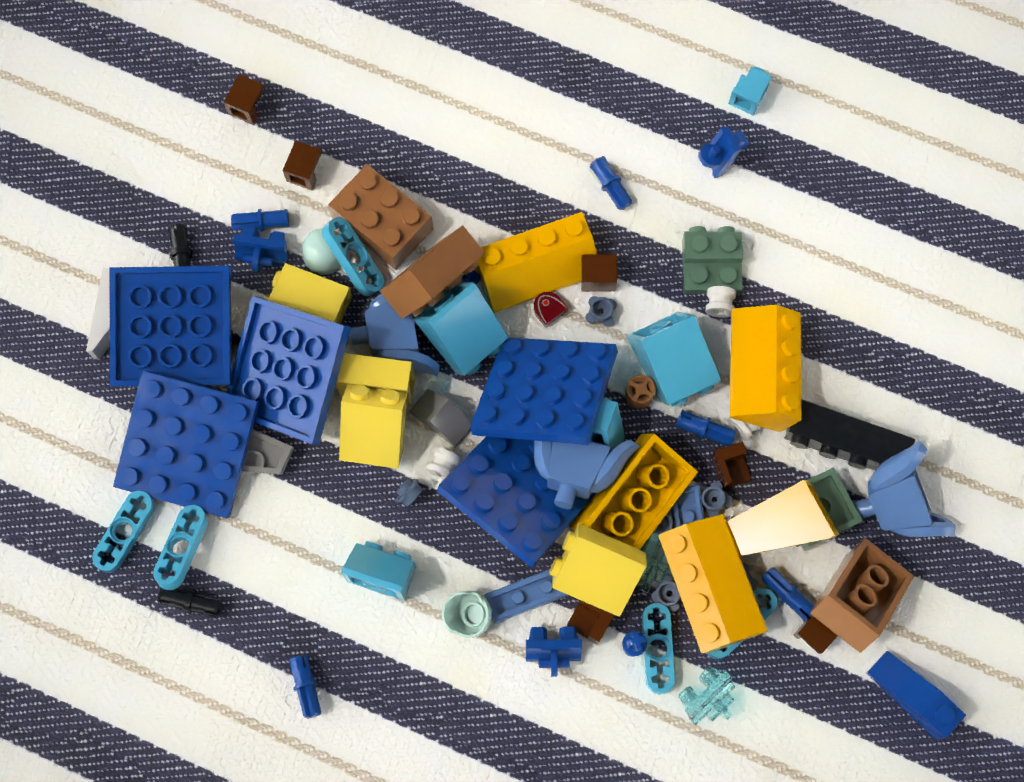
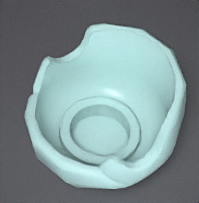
[302,228,345,275]
[442,590,492,638]

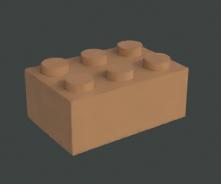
[328,164,433,270]
[379,225,485,319]
[810,537,914,653]

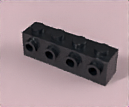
[784,399,916,470]

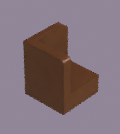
[224,74,264,125]
[282,141,322,191]
[581,254,617,292]
[711,442,751,490]
[567,600,614,645]
[793,615,838,654]

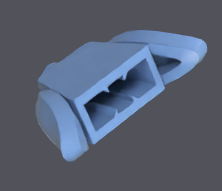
[350,294,440,376]
[534,440,640,509]
[854,440,956,538]

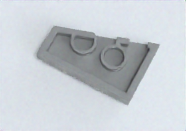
[242,429,295,475]

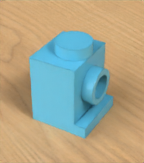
[728,67,772,116]

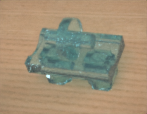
[636,533,673,594]
[678,666,735,726]

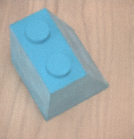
[413,282,509,376]
[626,312,721,407]

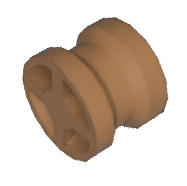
[625,375,656,409]

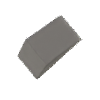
[409,389,472,448]

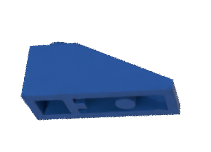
[866,650,967,740]

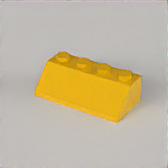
[476,212,597,313]
[730,305,801,432]
[569,433,698,550]
[658,514,768,654]

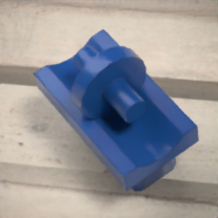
[698,126,749,179]
[233,227,288,273]
[526,626,582,677]

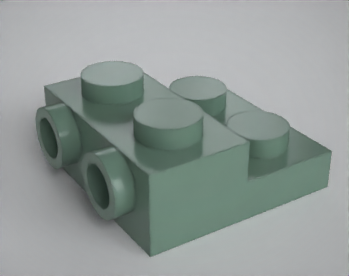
[682,226,743,294]
[796,467,863,551]

